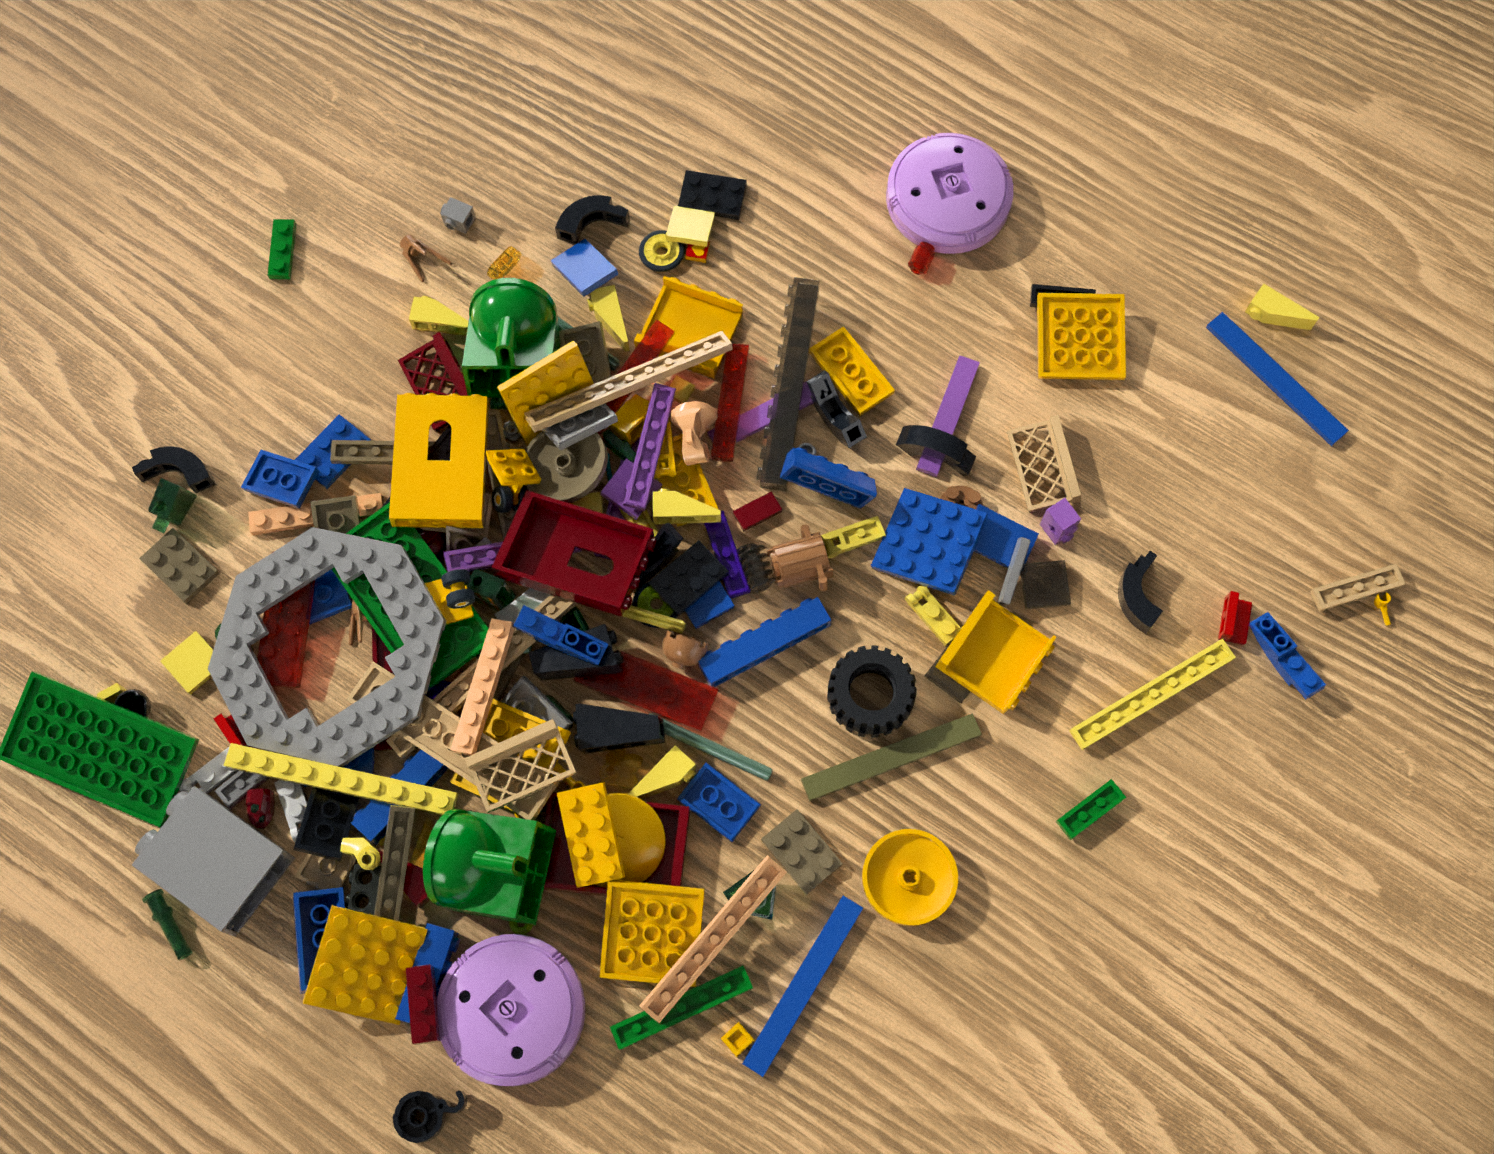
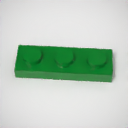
[267,219,296,279]
[1055,779,1127,840]

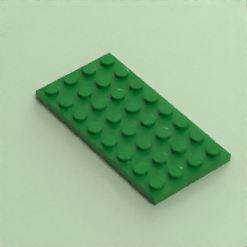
[332,502,489,691]
[0,671,200,827]

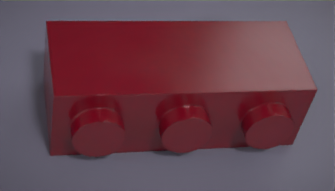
[406,964,441,1045]

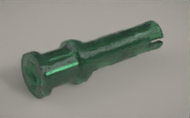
[142,889,193,961]

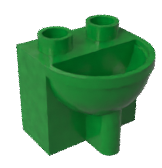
[462,278,561,398]
[423,809,556,925]

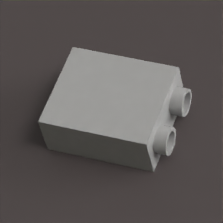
[132,786,295,937]

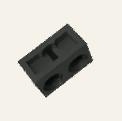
[345,864,381,915]

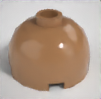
[662,630,709,670]

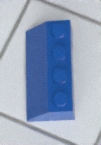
[780,448,877,509]
[293,887,345,994]

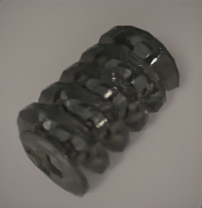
[736,543,776,594]

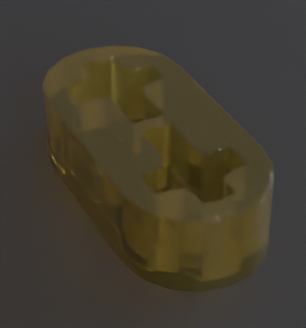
[487,246,521,280]

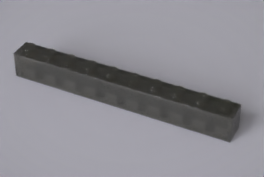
[757,277,820,491]

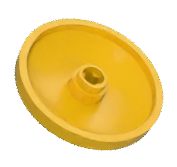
[595,793,665,888]
[862,829,958,926]

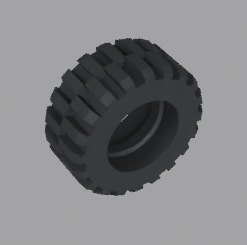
[827,645,917,738]

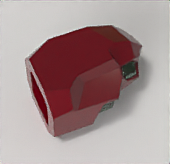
[246,789,275,829]

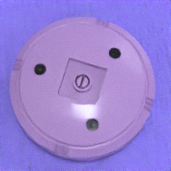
[886,133,1013,254]
[437,934,585,1087]

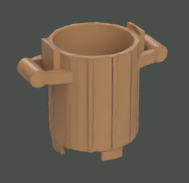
[767,524,834,591]

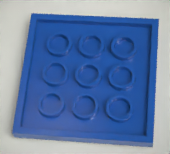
[871,488,988,596]

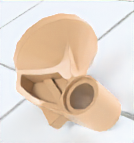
[669,401,718,466]

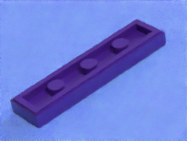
[704,510,751,599]

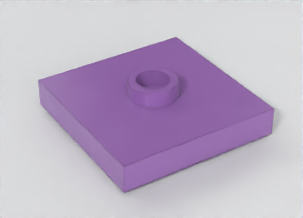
[600,459,662,520]

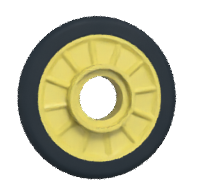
[639,230,685,272]

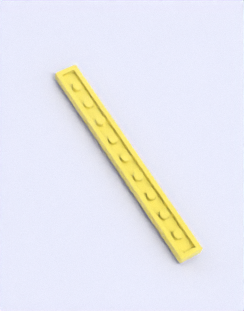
[223,743,458,815]

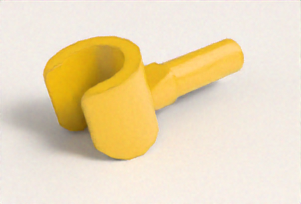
[1373,593,1391,626]

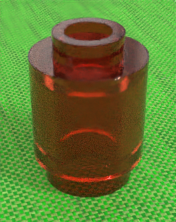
[908,242,935,275]

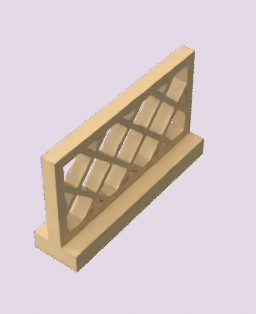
[1007,415,1081,513]
[464,719,577,813]

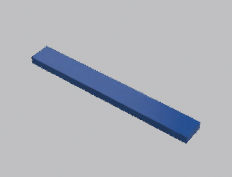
[1206,312,1349,446]
[742,895,863,1077]

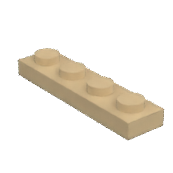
[1310,564,1405,612]

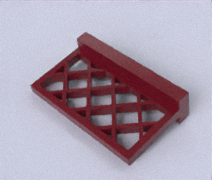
[398,332,468,432]

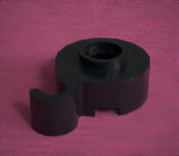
[393,1091,468,1143]

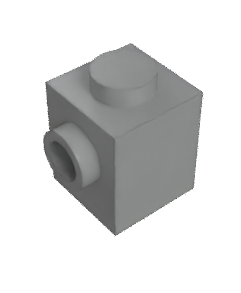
[440,197,476,234]

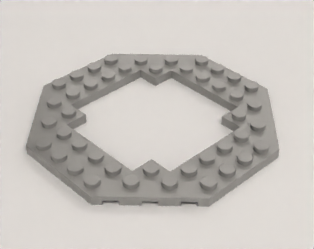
[208,527,447,767]

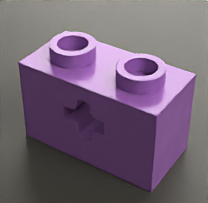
[1040,498,1081,545]

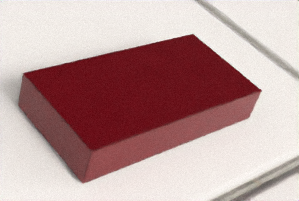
[733,491,782,532]

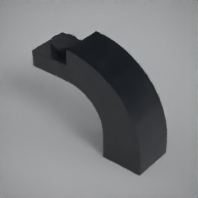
[555,195,630,244]
[806,370,867,448]
[896,425,976,476]
[132,446,216,494]
[639,522,684,587]
[1118,551,1163,634]

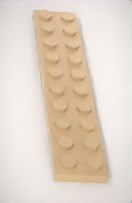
[346,662,559,820]

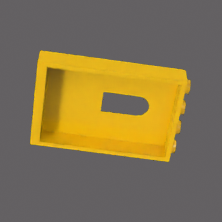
[389,393,489,528]

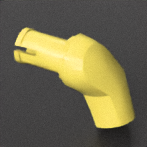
[341,838,380,870]

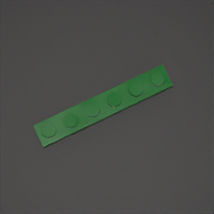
[610,965,753,1050]

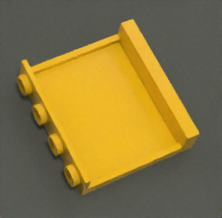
[634,276,743,378]
[935,590,1056,714]

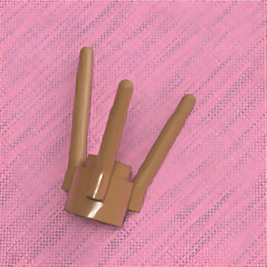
[400,234,452,282]
[349,601,367,646]

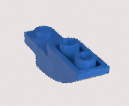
[513,605,608,665]
[1249,612,1326,700]

